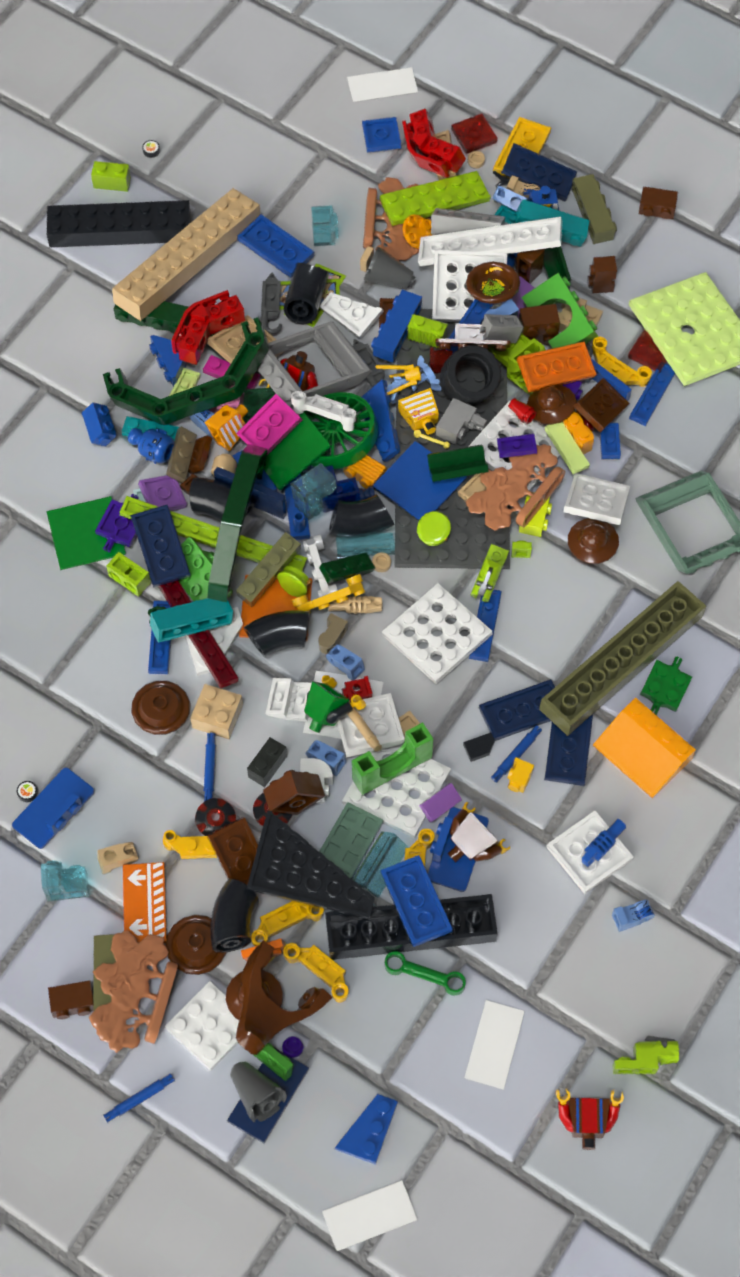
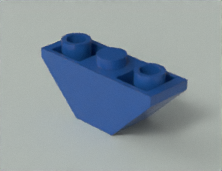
[149,335,186,387]

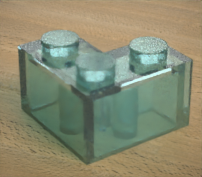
[311,205,338,246]
[291,463,337,520]
[41,860,89,902]

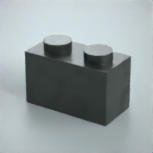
[247,737,287,787]

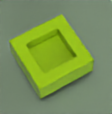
[511,540,532,558]

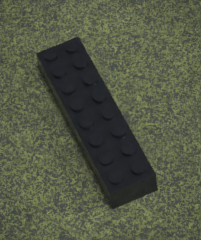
[46,200,191,248]
[325,894,498,960]

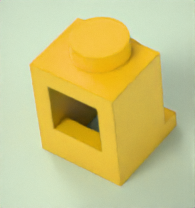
[507,758,534,793]

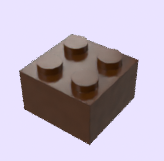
[519,304,560,345]
[263,770,325,815]

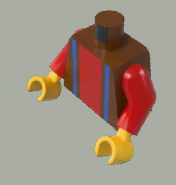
[259,351,318,391]
[555,1088,624,1150]

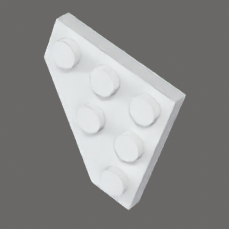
[185,607,243,676]

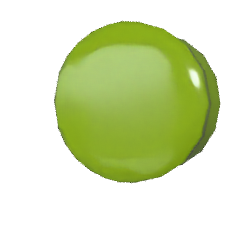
[417,511,451,546]
[277,566,311,597]

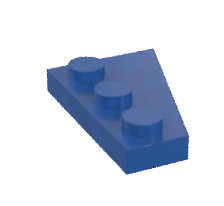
[335,1094,398,1165]

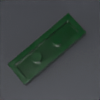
[319,552,375,584]

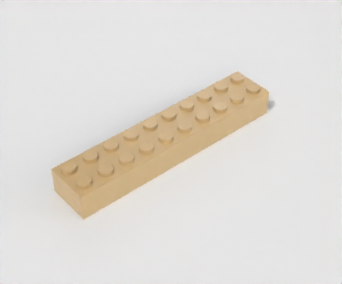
[112,188,260,321]

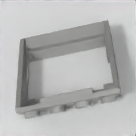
[257,321,372,409]

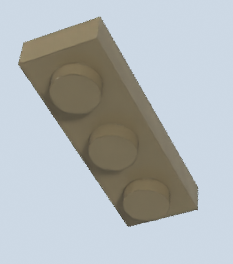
[166,426,197,483]

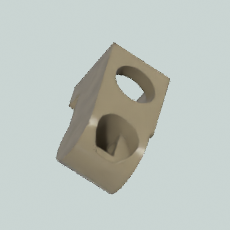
[318,613,348,654]

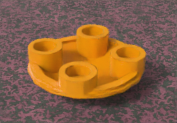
[402,215,431,249]

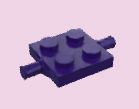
[95,494,139,552]

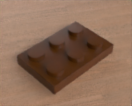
[573,378,630,432]
[207,817,258,885]

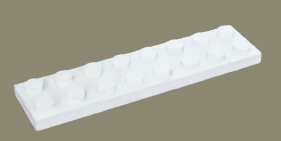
[418,217,562,266]

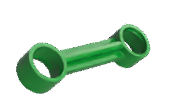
[385,951,466,996]

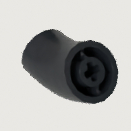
[284,262,329,324]
[189,477,255,521]
[329,494,395,537]
[243,610,310,657]
[210,879,259,953]

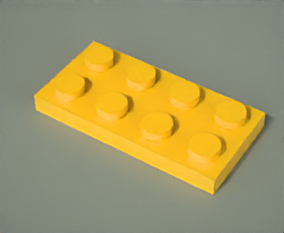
[493,117,551,178]

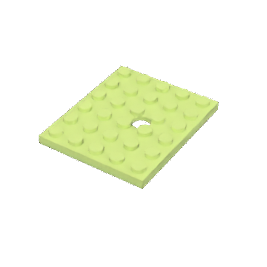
[628,272,740,386]

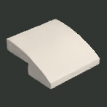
[265,678,312,722]

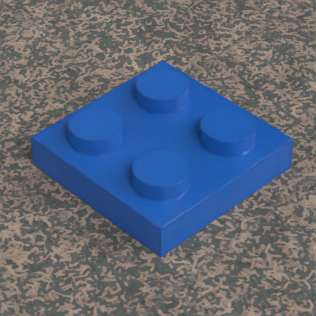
[362,117,401,152]

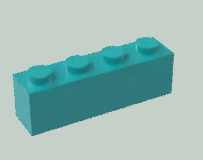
[515,199,589,247]
[150,598,233,643]

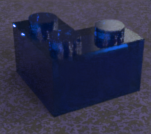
[314,465,360,513]

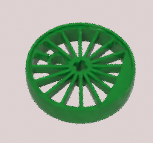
[304,392,378,470]

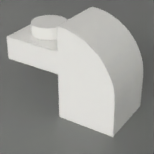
[300,758,333,804]

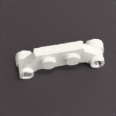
[291,391,356,431]
[303,534,338,598]

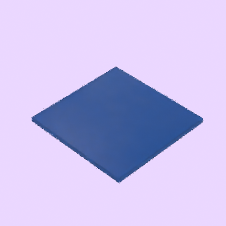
[373,441,467,520]

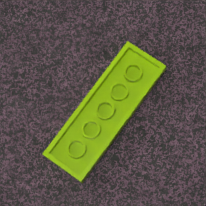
[379,171,490,226]

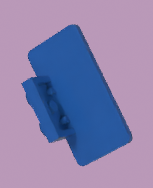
[12,768,94,849]
[428,807,489,892]

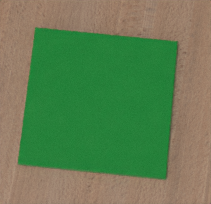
[264,412,331,490]
[46,496,126,570]

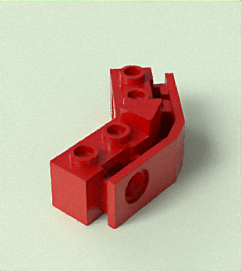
[402,108,466,178]
[171,290,245,365]

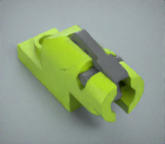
[470,544,509,602]
[613,1036,679,1074]

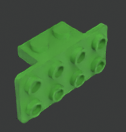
[178,537,233,601]

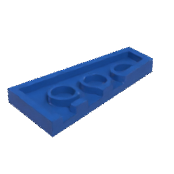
[360,379,400,462]

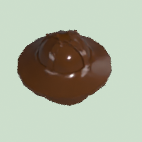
[527,385,577,425]
[568,518,619,564]
[225,969,283,1020]

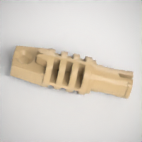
[328,596,383,614]

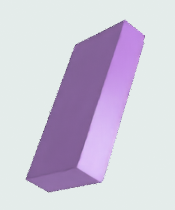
[419,783,462,822]

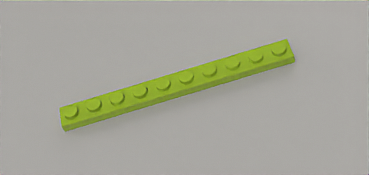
[119,496,307,572]

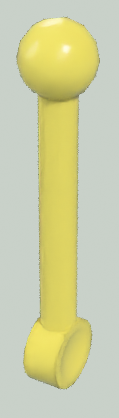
[414,430,450,449]

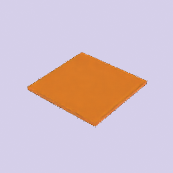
[239,575,312,641]

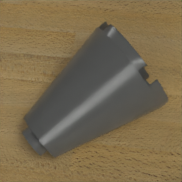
[364,247,416,289]
[230,1062,287,1122]

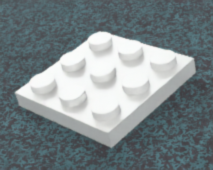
[564,473,630,525]
[337,693,405,758]
[546,811,634,894]
[165,981,239,1072]

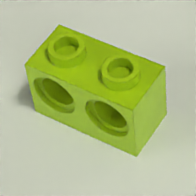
[106,552,151,597]

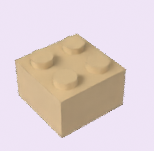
[190,684,243,740]

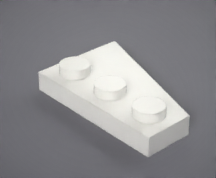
[320,292,384,339]

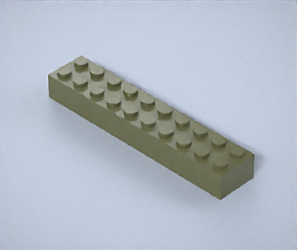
[539,581,707,736]

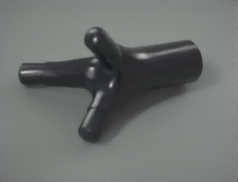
[493,171,510,187]

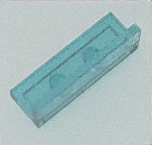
[336,533,395,558]
[352,831,408,897]

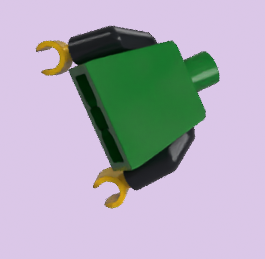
[304,675,366,733]

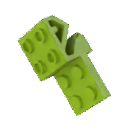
[488,333,546,395]

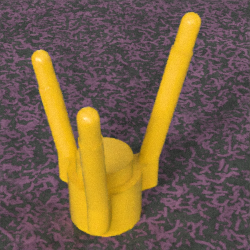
[375,364,421,395]

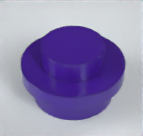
[282,1036,303,1058]

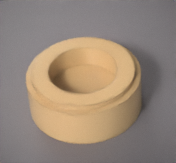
[467,151,485,169]
[372,552,391,572]

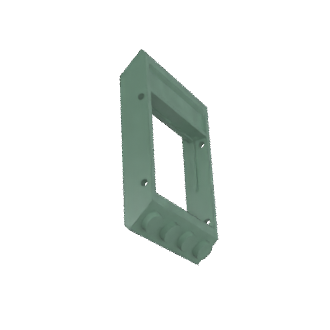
[635,470,740,574]

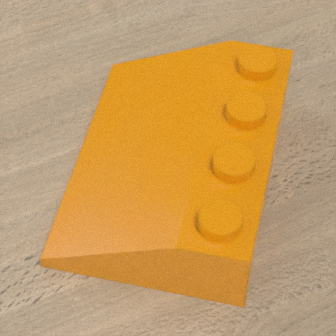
[593,697,696,799]

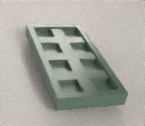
[319,802,383,879]

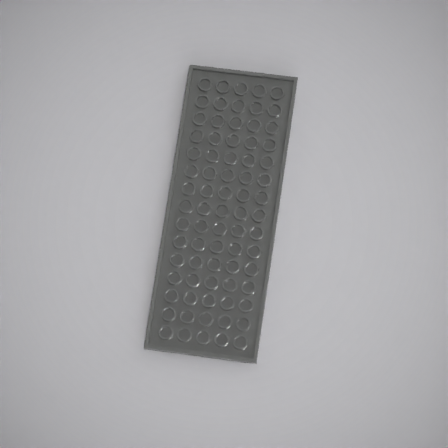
[395,309,510,569]

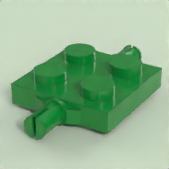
[640,656,692,715]

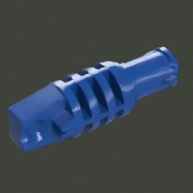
[582,819,626,867]

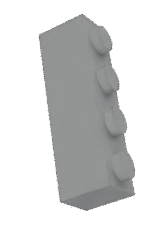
[431,208,505,235]

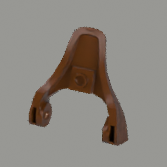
[236,940,333,1055]

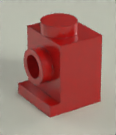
[341,676,373,702]

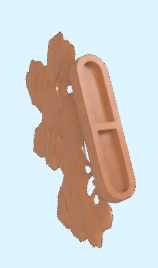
[363,177,431,261]
[466,444,565,531]
[89,930,178,1053]

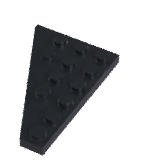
[247,810,375,920]

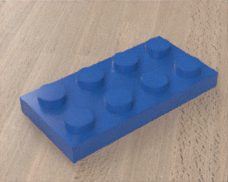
[237,214,314,278]
[381,855,453,947]

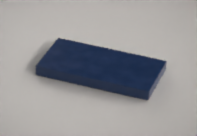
[501,143,577,201]
[214,467,287,520]
[130,504,190,588]
[478,679,555,741]
[544,714,593,786]
[227,1048,309,1144]

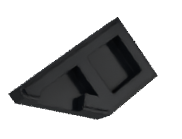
[463,732,495,762]

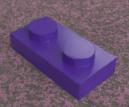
[497,434,537,458]

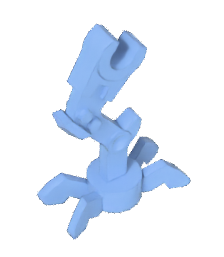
[386,356,442,404]

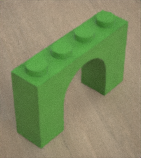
[522,273,598,349]
[352,722,433,795]

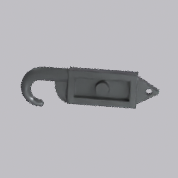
[261,272,282,335]
[353,339,394,387]

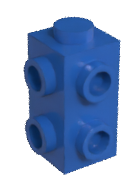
[82,402,117,446]

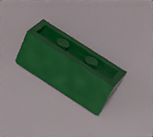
[543,246,571,289]
[427,445,489,482]

